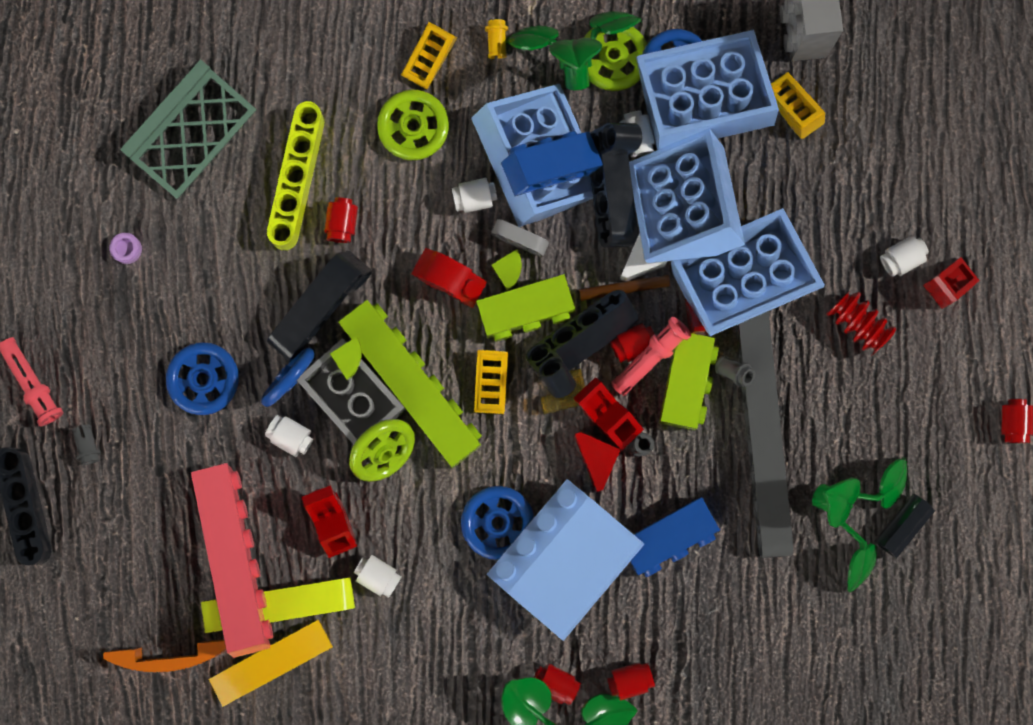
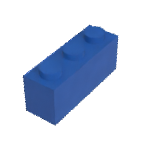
[501,131,603,197]
[630,497,720,577]

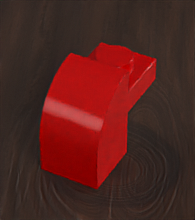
[411,248,487,308]
[573,377,644,451]
[301,485,358,558]

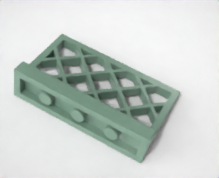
[120,59,257,200]

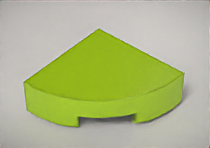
[491,249,522,291]
[330,337,362,380]

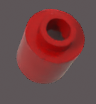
[324,197,358,243]
[610,323,655,363]
[1001,399,1033,443]
[607,662,655,701]
[534,663,581,705]

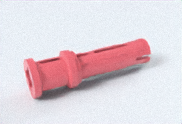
[611,317,691,396]
[0,337,64,427]

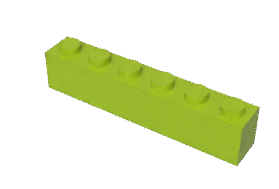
[338,300,482,468]

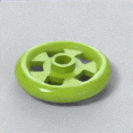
[584,27,647,91]
[377,90,449,160]
[349,419,415,482]

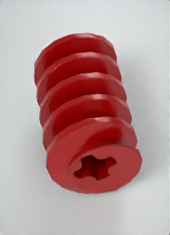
[826,291,896,356]

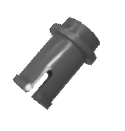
[715,356,755,387]
[71,424,101,465]
[628,432,654,456]

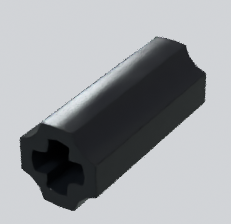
[874,494,935,559]

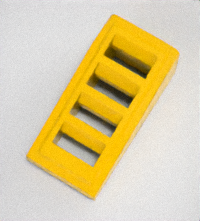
[401,22,457,90]
[771,72,825,139]
[474,350,508,415]

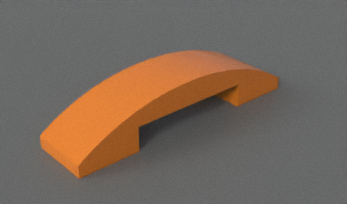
[103,639,227,672]

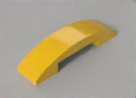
[208,620,333,707]

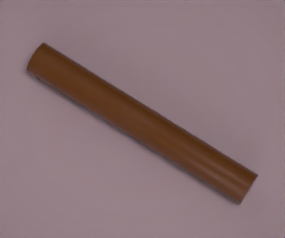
[579,275,670,301]

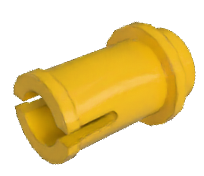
[485,19,508,59]

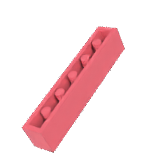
[191,463,273,658]

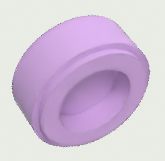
[109,233,142,264]

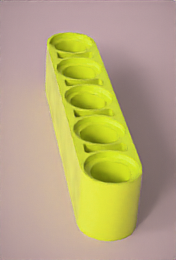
[267,101,325,250]
[201,577,355,633]

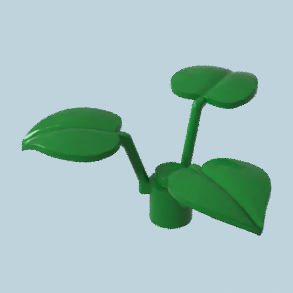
[506,11,641,90]
[812,457,907,593]
[501,677,638,725]

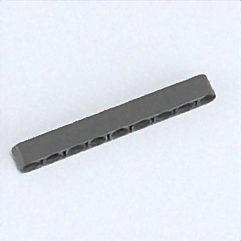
[735,311,793,558]

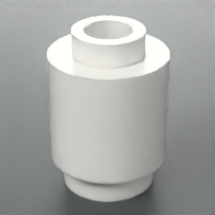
[619,111,655,157]
[452,178,497,213]
[880,235,929,277]
[265,415,313,457]
[354,555,402,598]

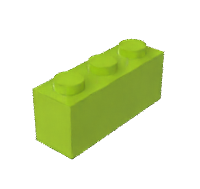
[476,274,575,342]
[659,333,719,430]

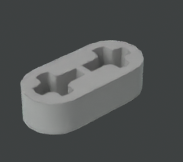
[491,219,549,257]

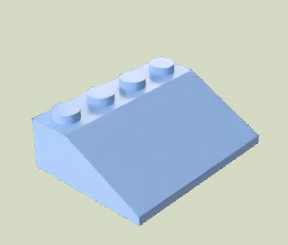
[636,30,779,150]
[471,84,593,227]
[629,128,745,263]
[671,208,825,336]
[486,479,644,641]

